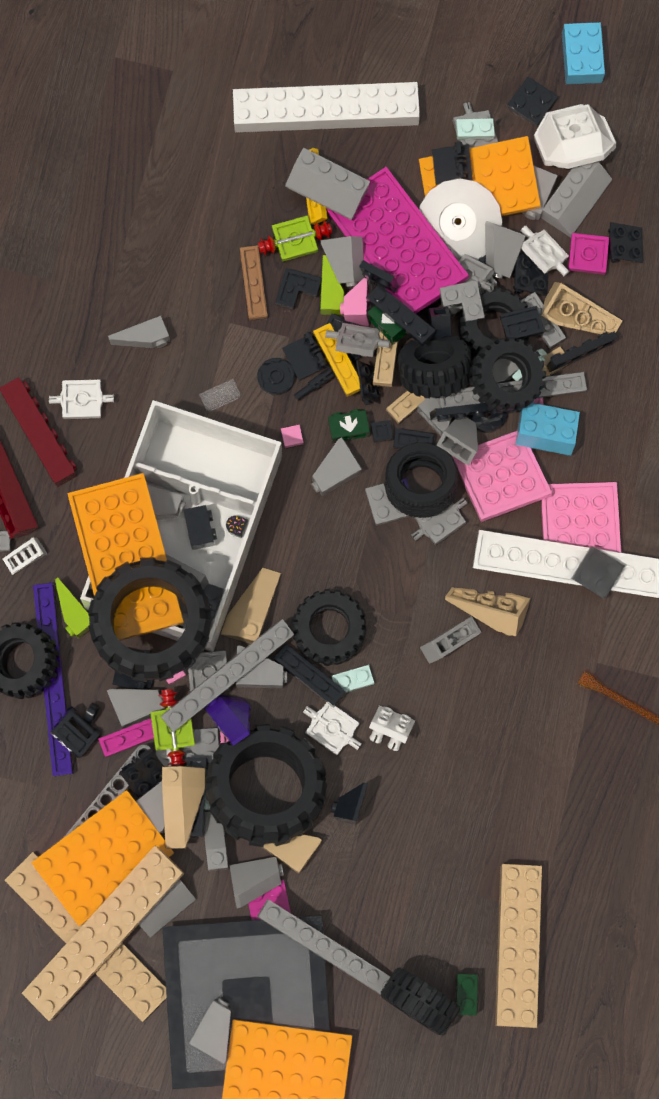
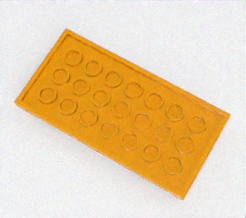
[67,473,184,641]

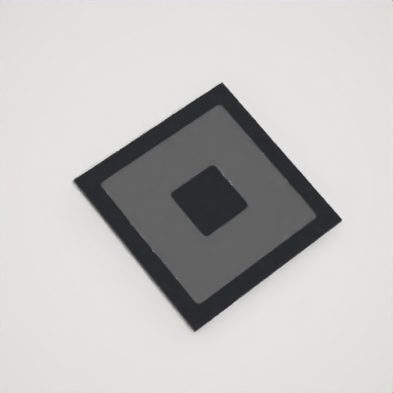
[162,915,330,1089]

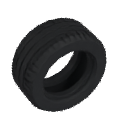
[385,443,458,518]

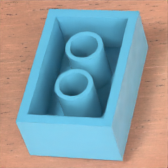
[562,22,605,84]
[515,403,580,456]

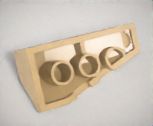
[541,282,622,334]
[221,568,281,644]
[445,587,530,636]
[162,766,206,849]

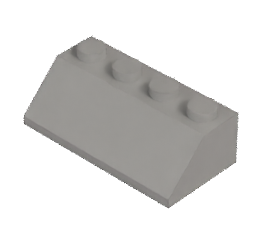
[285,148,370,220]
[540,161,612,237]

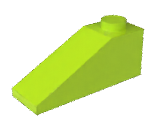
[321,255,344,315]
[55,578,89,639]

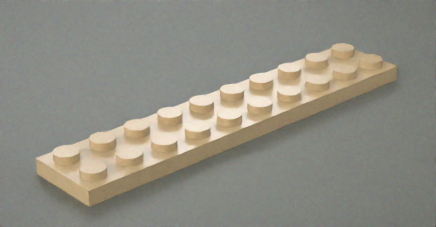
[22,846,185,1021]
[5,852,167,1022]

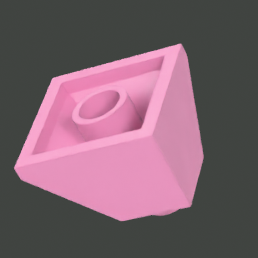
[340,278,370,326]

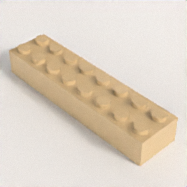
[495,864,542,1028]

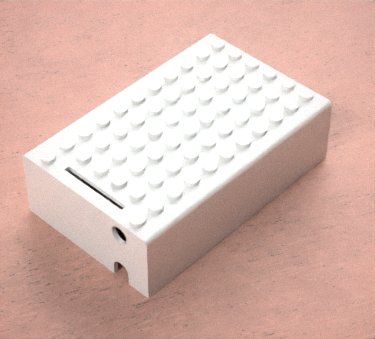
[80,400,282,652]

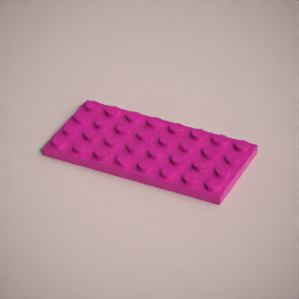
[326,167,469,314]

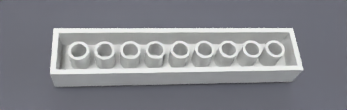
[233,82,419,132]

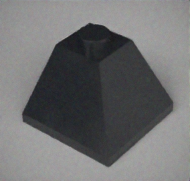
[331,782,368,825]

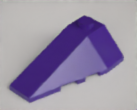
[204,695,251,746]

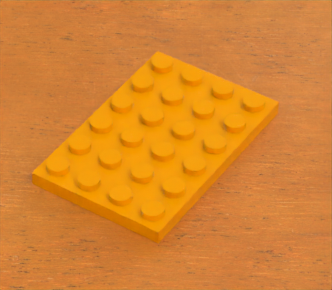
[419,136,541,225]
[31,790,174,926]
[222,1019,352,1099]

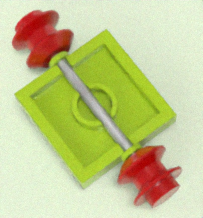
[258,216,332,262]
[150,689,195,767]

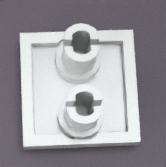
[369,705,415,751]

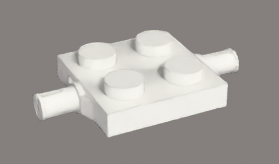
[521,225,569,277]
[49,380,114,419]
[303,702,362,755]

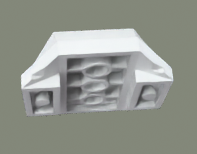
[534,104,616,169]

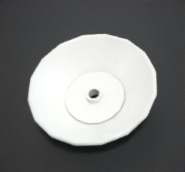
[419,178,502,260]

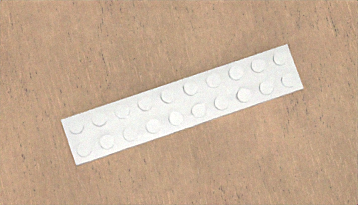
[472,530,659,598]

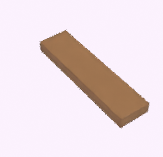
[240,245,268,320]

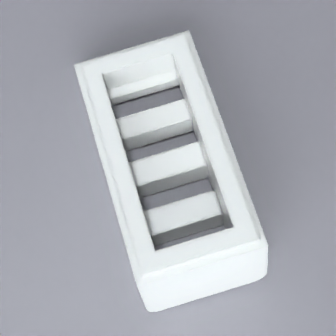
[3,537,47,575]

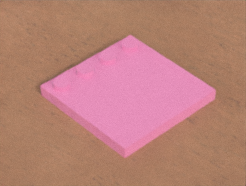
[452,431,552,522]
[541,482,621,553]

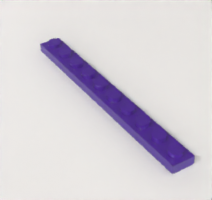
[33,583,73,777]

